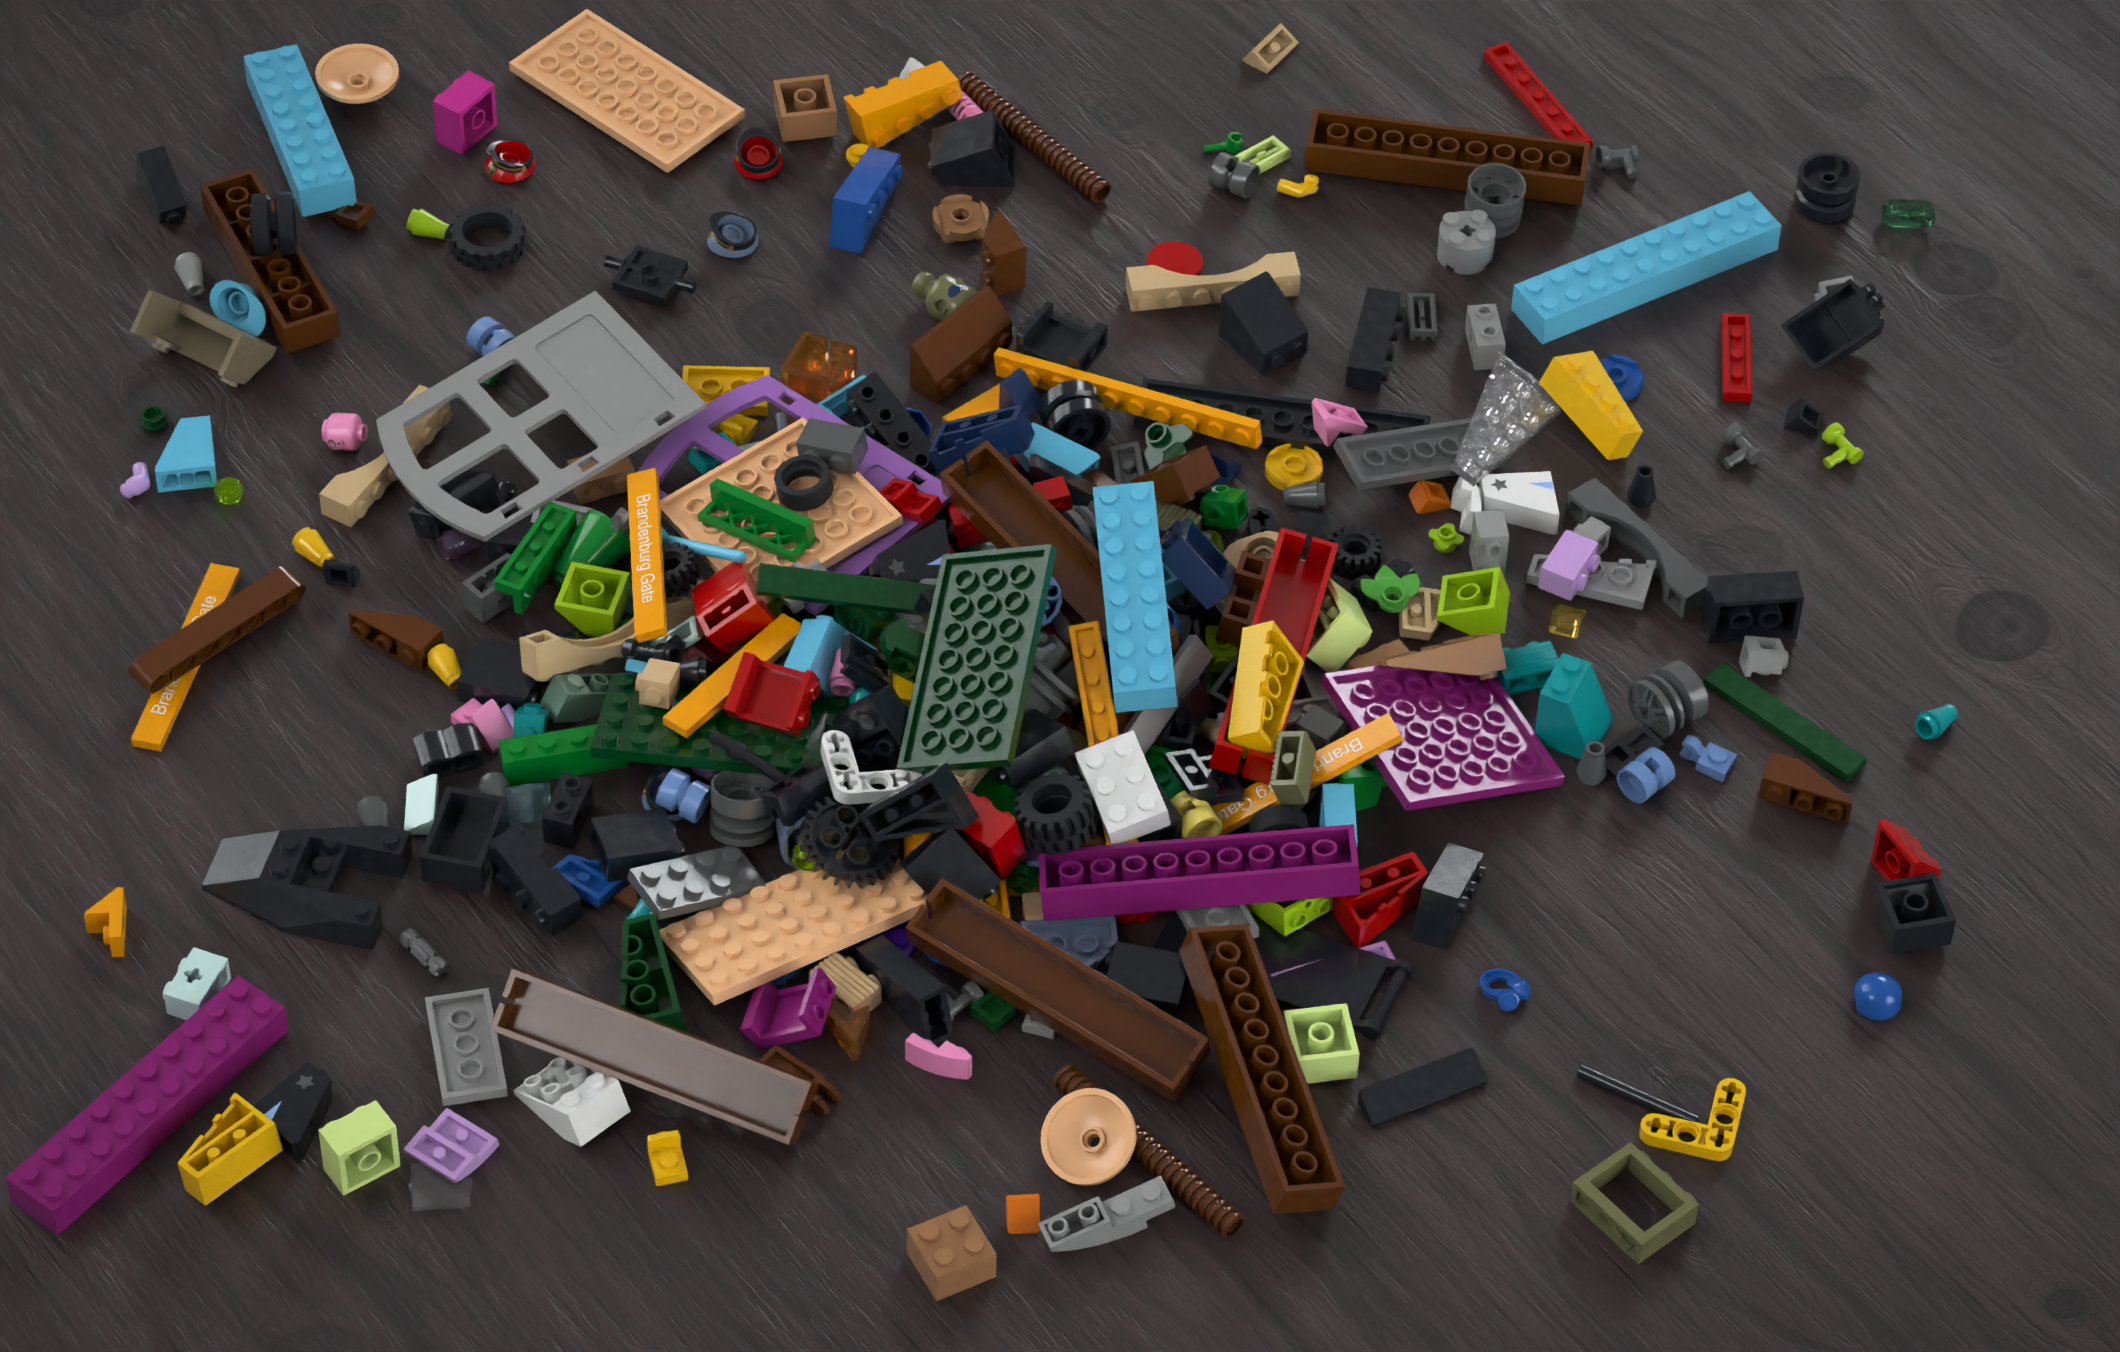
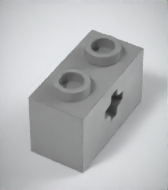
[1465,304,1506,370]
[1469,510,1509,576]

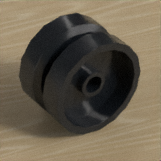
[1794,152,1860,223]
[250,192,297,257]
[1038,380,1111,450]

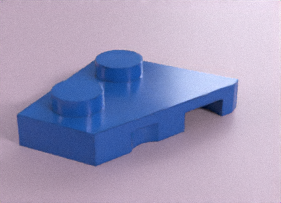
[551,854,629,908]

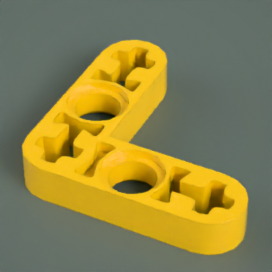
[1639,1078,1746,1161]

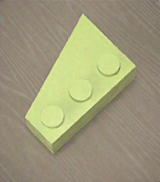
[1306,578,1373,673]

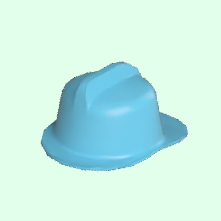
[209,280,266,337]

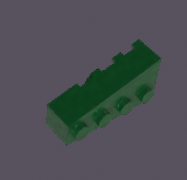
[619,912,687,1032]

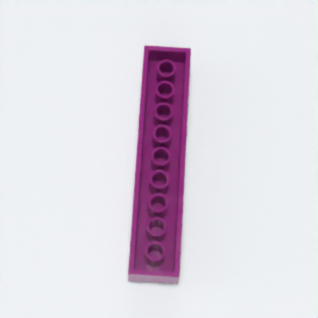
[1039,824,1361,921]
[6,975,288,1235]

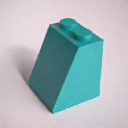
[1535,653,1613,759]

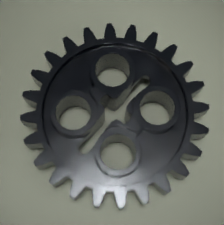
[798,796,901,889]

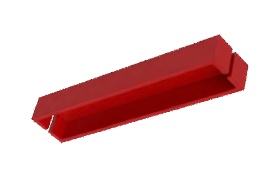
[1209,527,1339,785]

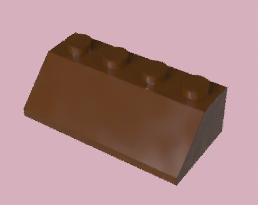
[910,285,1013,403]

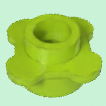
[1429,523,1464,553]

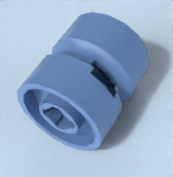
[467,316,516,356]
[1616,747,1675,804]
[655,768,710,824]

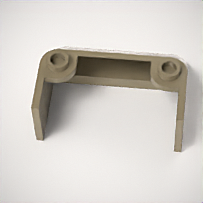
[130,290,277,388]

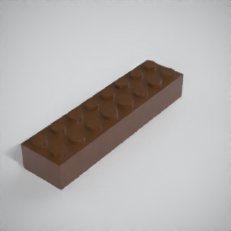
[200,168,340,354]

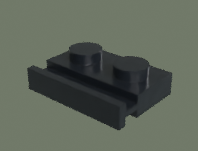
[840,633,893,693]

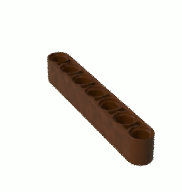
[128,566,306,694]

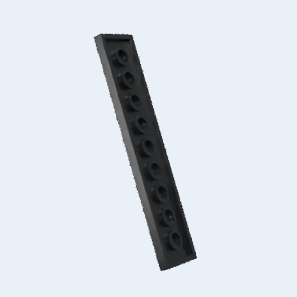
[1134,378,1431,454]

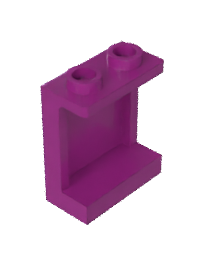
[740,968,836,1049]

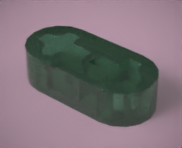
[1882,199,1936,228]

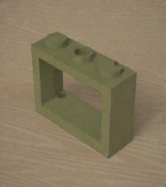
[1570,1142,1699,1264]

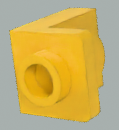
[715,413,758,446]
[647,1130,688,1186]

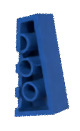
[829,147,903,254]

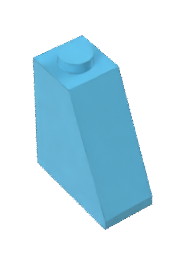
[155,415,218,493]
[1013,422,1101,477]
[784,615,845,697]

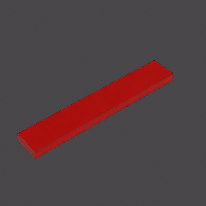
[1483,42,1594,149]

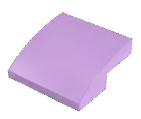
[404,1108,499,1184]

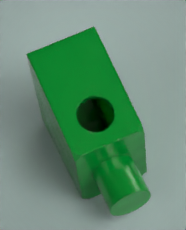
[1318,758,1389,812]

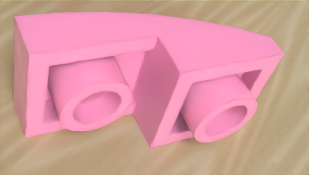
[905,1033,972,1080]

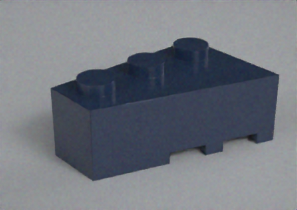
[928,404,1035,480]

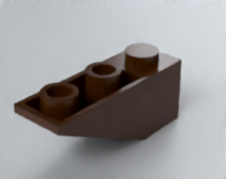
[348,610,444,672]
[1758,752,1853,824]

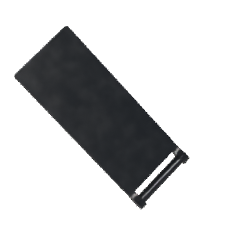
[1153,910,1414,1039]

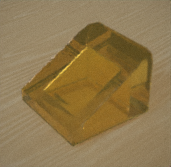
[1549,604,1587,639]

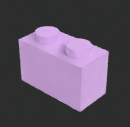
[1538,530,1600,601]

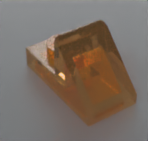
[824,997,870,1062]

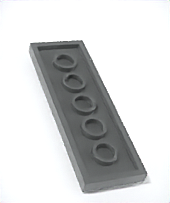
[1333,416,1511,490]

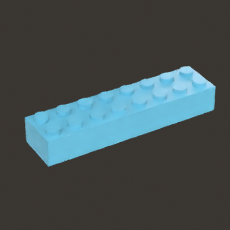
[243,44,357,217]
[1093,481,1177,713]

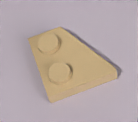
[1399,587,1441,641]

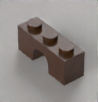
[1215,551,1271,647]

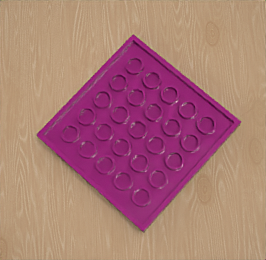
[1321,666,1565,811]

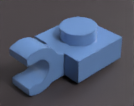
[1679,735,1737,782]

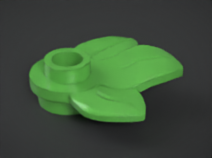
[1360,565,1420,613]

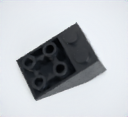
[831,684,926,790]

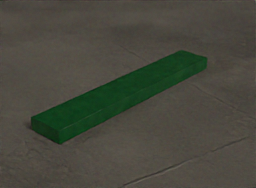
[756,563,934,615]
[1703,663,1867,782]

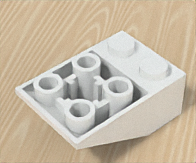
[513,1057,631,1147]

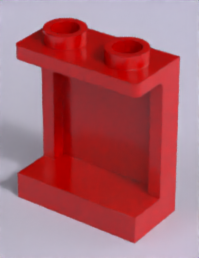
[723,652,820,737]

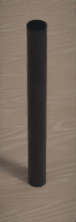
[1577,1064,1700,1123]

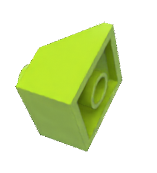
[554,562,631,637]
[1437,567,1510,635]

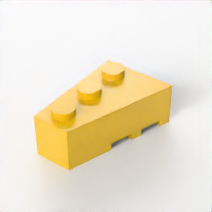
[177,1093,283,1206]

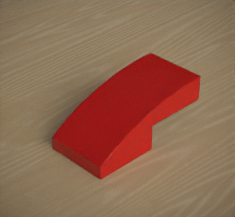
[879,478,943,524]

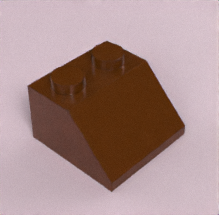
[979,211,1026,297]
[1130,445,1220,505]

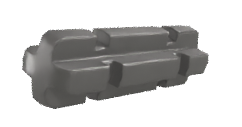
[400,928,449,977]

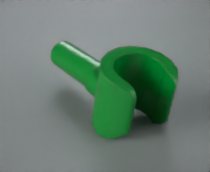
[1203,132,1243,154]

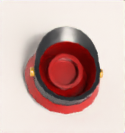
[734,128,783,180]
[484,139,535,183]

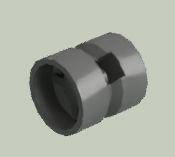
[1208,151,1260,199]

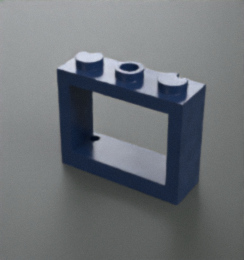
[1160,517,1236,610]

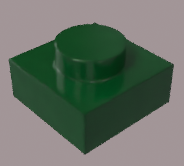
[970,991,1016,1032]

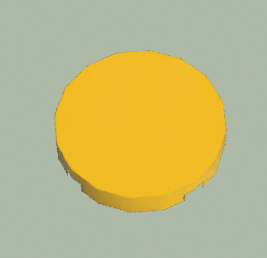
[1265,444,1323,491]

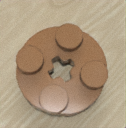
[933,194,989,243]

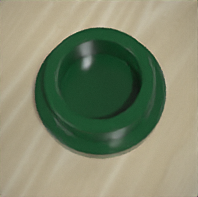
[139,405,169,432]

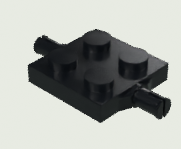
[604,245,697,306]

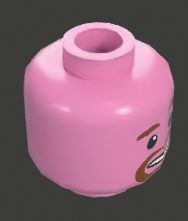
[322,413,368,451]

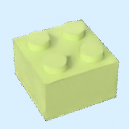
[1283,1003,1360,1084]
[318,1100,401,1196]

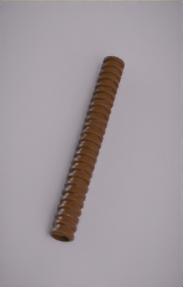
[958,71,1111,203]
[1053,1064,1245,1238]

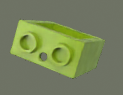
[1245,897,1333,937]

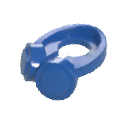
[1480,968,1530,1011]

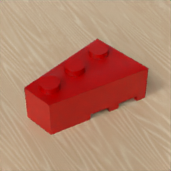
[1331,851,1429,948]

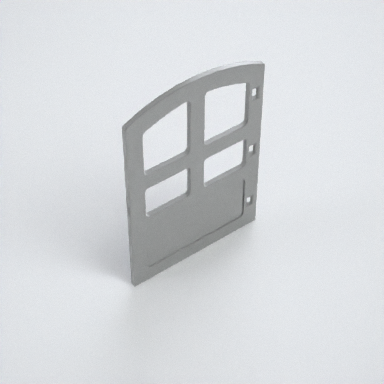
[376,291,707,541]

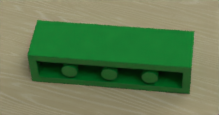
[498,724,628,787]

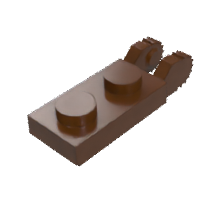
[759,1045,843,1116]

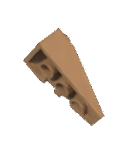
[1376,633,1507,680]

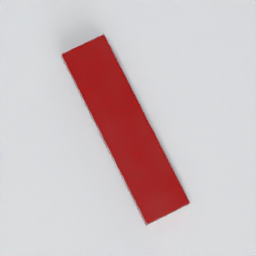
[1721,313,1753,403]

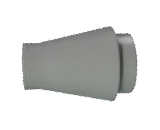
[174,252,204,296]

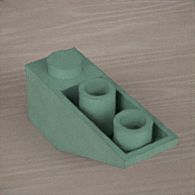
[540,672,629,723]

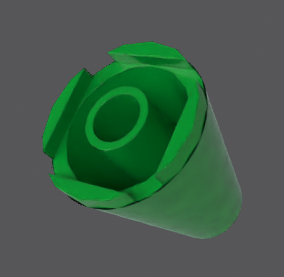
[552,509,631,589]

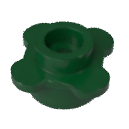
[1007,864,1039,894]

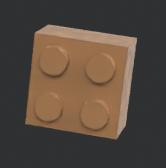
[773,74,838,142]
[907,1205,996,1301]

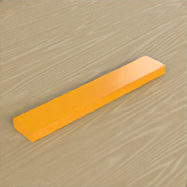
[663,613,802,738]

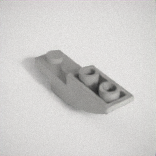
[1038,1176,1176,1252]

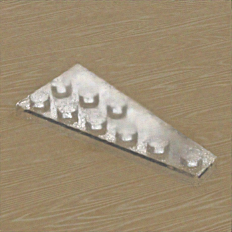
[1451,352,1563,487]

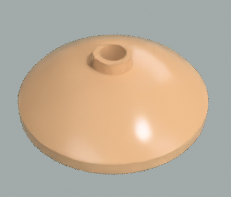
[315,44,399,104]
[1041,1088,1136,1186]

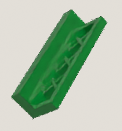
[697,478,816,563]
[493,501,577,615]

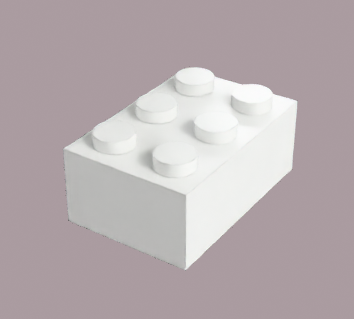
[1075,730,1171,845]

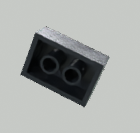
[1702,571,1804,643]

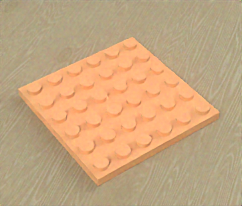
[660,417,903,605]

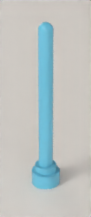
[661,527,747,563]

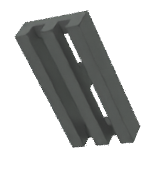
[1406,293,1438,341]

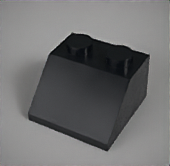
[1875,873,1956,954]

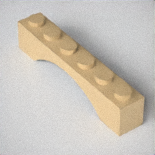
[1126,252,1301,312]
[319,385,452,527]
[519,593,693,681]

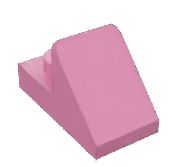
[1312,398,1368,447]
[451,698,513,754]

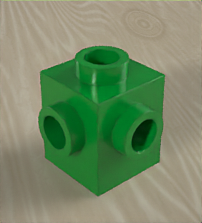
[1200,485,1248,530]

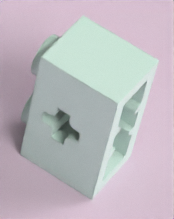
[163,947,231,1020]

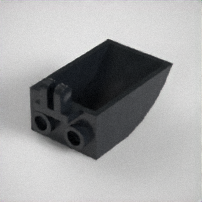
[1781,278,1885,370]

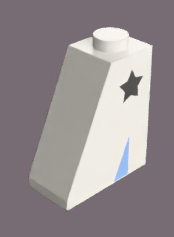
[1478,471,1559,534]

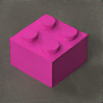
[433,70,497,155]

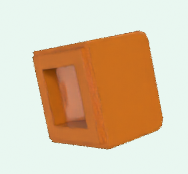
[1409,480,1451,514]
[1006,1194,1040,1235]

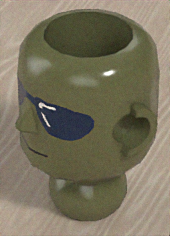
[912,272,978,321]

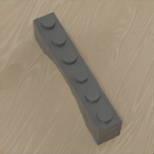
[1565,478,1708,619]

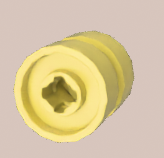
[1170,790,1222,838]

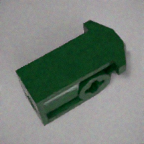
[879,617,925,684]

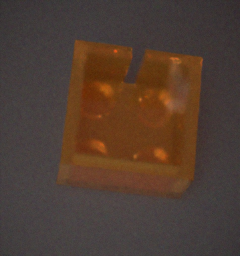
[780,331,857,404]

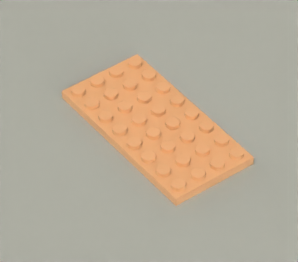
[509,9,745,173]
[659,838,928,1006]

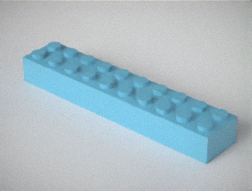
[1511,191,1782,344]

